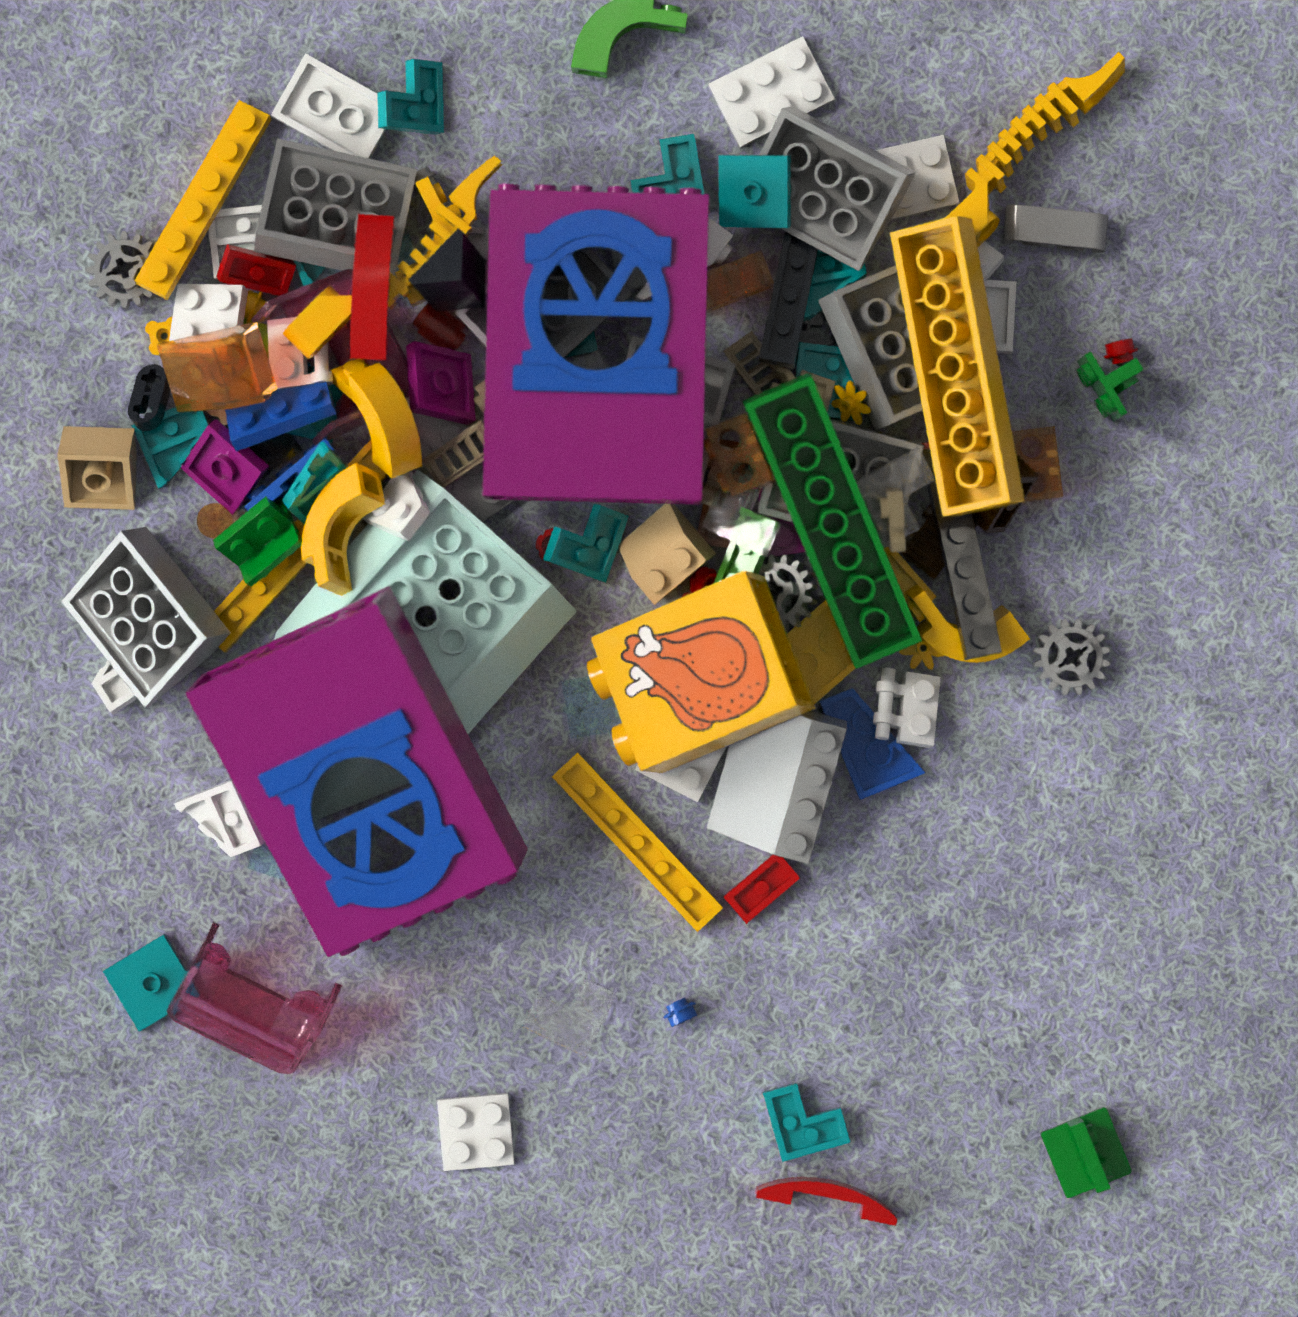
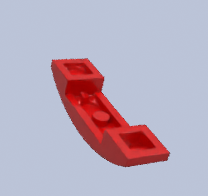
[350,214,395,361]
[755,1177,897,1226]

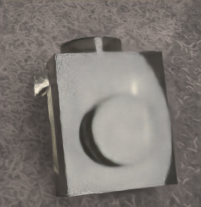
[249,433,303,482]

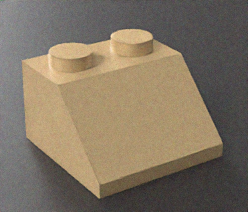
[57,426,137,510]
[618,504,716,605]

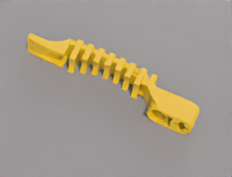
[944,52,1125,247]
[283,155,502,360]

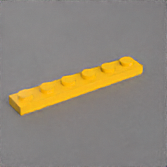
[134,100,271,300]
[552,752,723,932]

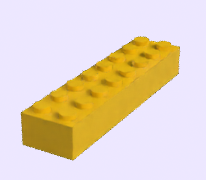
[890,216,1025,516]

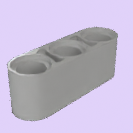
[1003,205,1109,253]

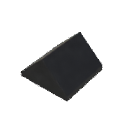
[408,228,486,312]

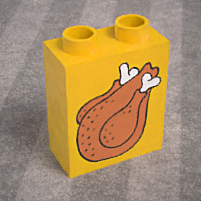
[587,570,815,773]

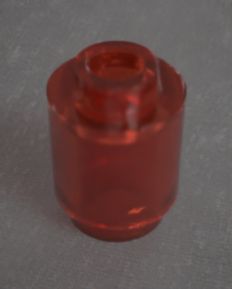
[412,303,467,351]

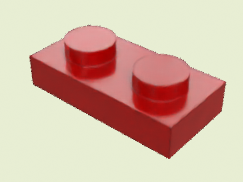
[216,244,296,297]
[723,854,800,924]

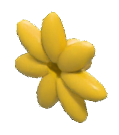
[831,380,871,425]
[899,637,945,670]

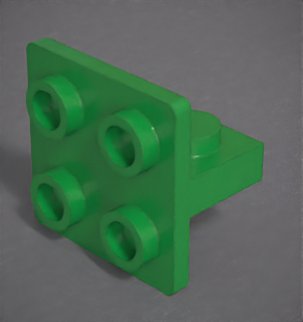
[1076,351,1144,422]
[213,496,302,587]
[1041,1107,1132,1198]

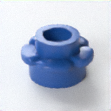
[664,998,697,1027]

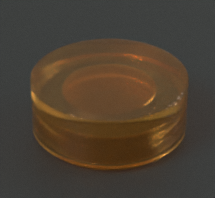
[197,503,233,539]

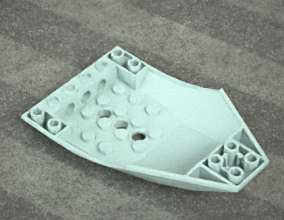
[274,470,577,821]

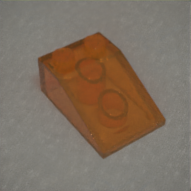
[156,322,277,412]

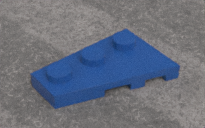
[223,382,336,451]
[244,439,340,511]
[819,688,925,800]

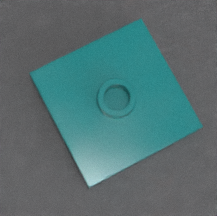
[718,155,791,228]
[103,934,201,1032]

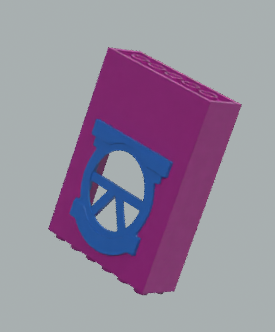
[483,184,709,505]
[185,585,528,957]

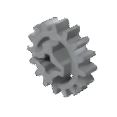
[86,231,155,310]
[758,555,818,632]
[1032,619,1110,695]

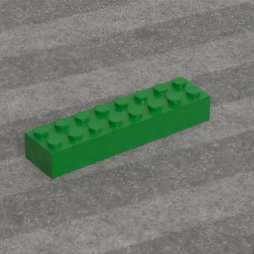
[742,373,922,669]

